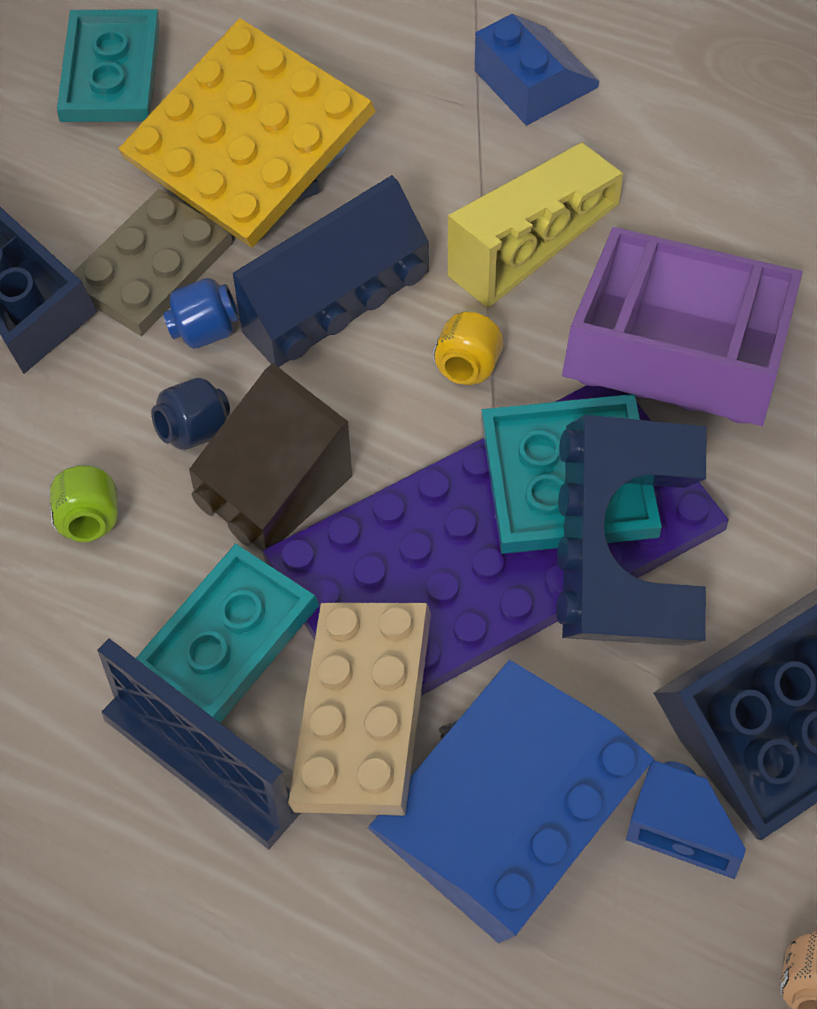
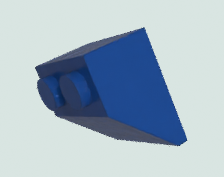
[474,14,599,126]

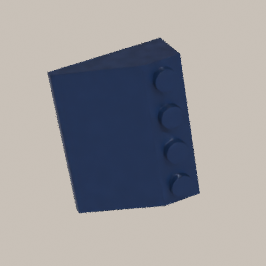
[653,589,817,840]

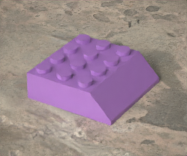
[562,227,803,426]

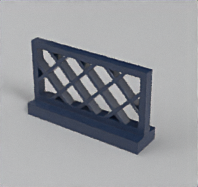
[97,638,301,850]

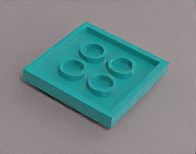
[481,394,661,554]

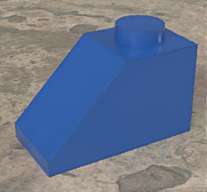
[626,760,746,879]

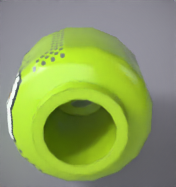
[50,465,118,542]

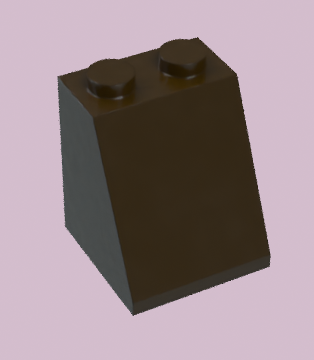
[189,363,352,552]

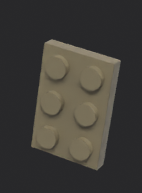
[73,189,233,337]

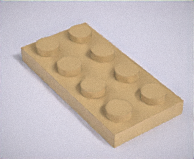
[288,603,431,816]

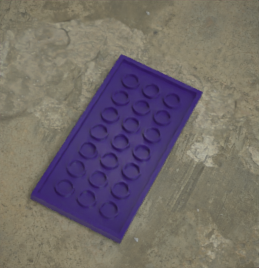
[263,385,729,696]

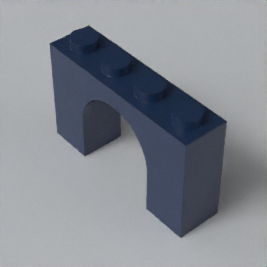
[556,415,706,646]

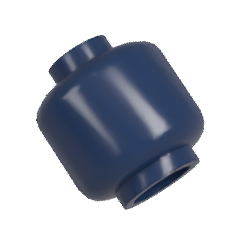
[151,377,230,451]

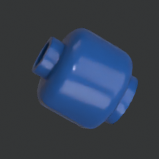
[163,278,240,349]

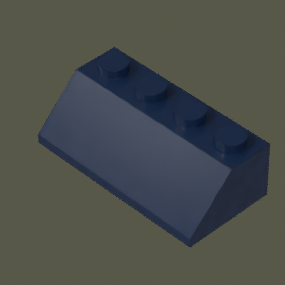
[233,175,429,367]

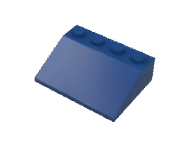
[367,660,654,943]

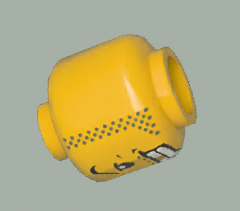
[433,312,504,385]

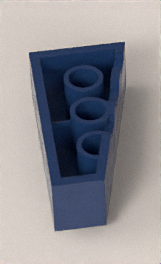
[0,207,97,374]

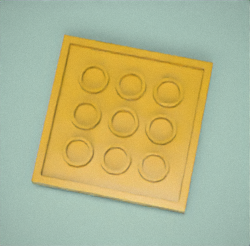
[118,18,376,248]

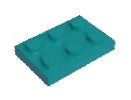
[57,9,160,122]
[136,543,319,723]

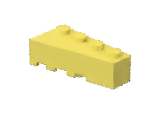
[448,142,623,309]

